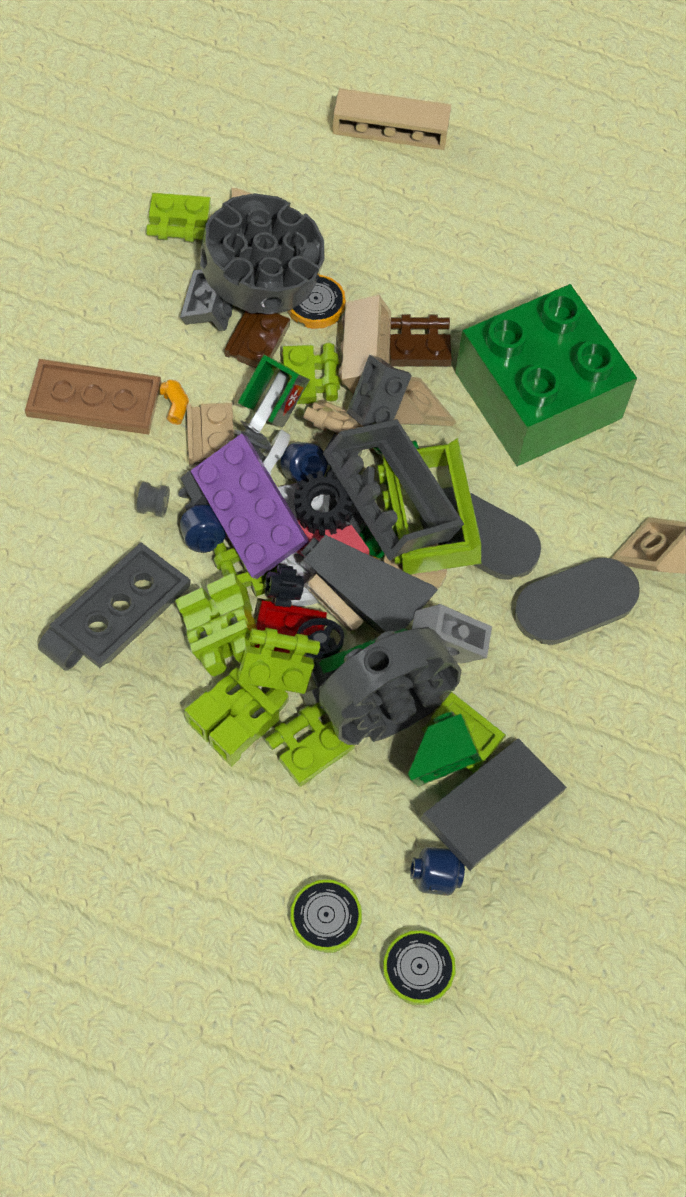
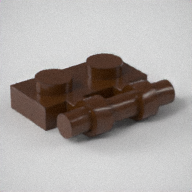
[390,314,452,367]

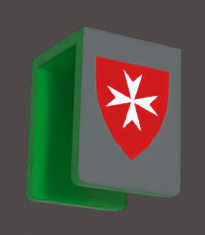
[238,355,310,427]

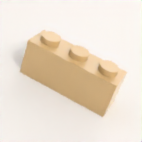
[339,295,391,395]

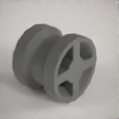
[137,481,170,518]

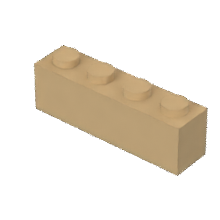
[333,88,452,150]

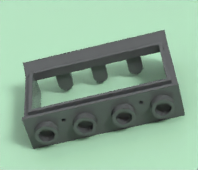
[323,419,464,561]

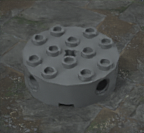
[200,193,325,314]
[319,627,462,745]

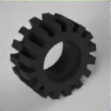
[294,471,354,536]

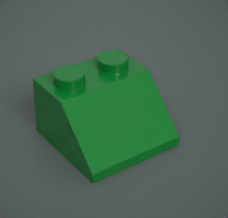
[408,711,483,787]

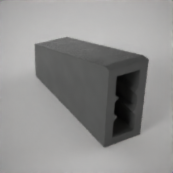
[300,535,438,635]

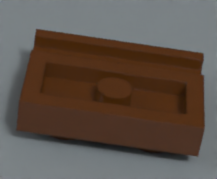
[225,311,290,368]

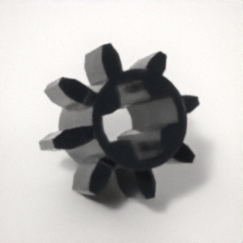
[264,565,304,608]

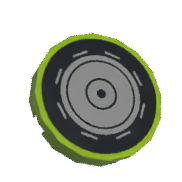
[291,880,362,953]
[383,930,456,1005]

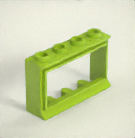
[377,438,481,575]

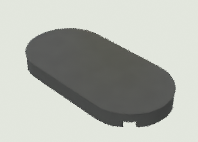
[420,487,541,580]
[515,558,640,645]

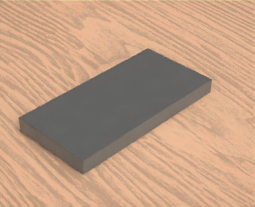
[421,738,567,871]

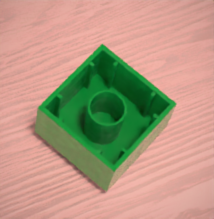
[455,284,637,467]

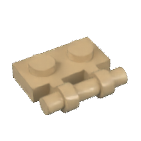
[303,400,364,433]

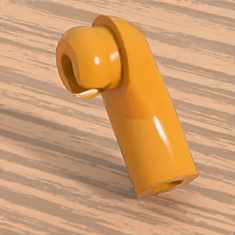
[159,379,189,425]

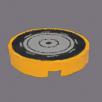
[287,274,346,329]

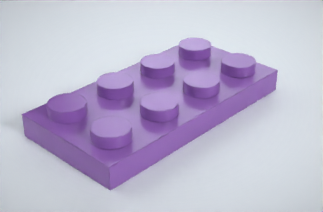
[191,433,310,579]

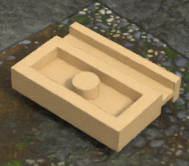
[187,403,234,465]

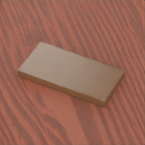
[25,359,162,435]

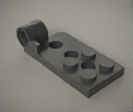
[38,542,191,671]

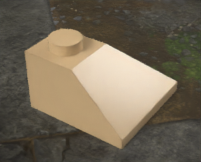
[394,377,456,426]
[611,517,686,574]

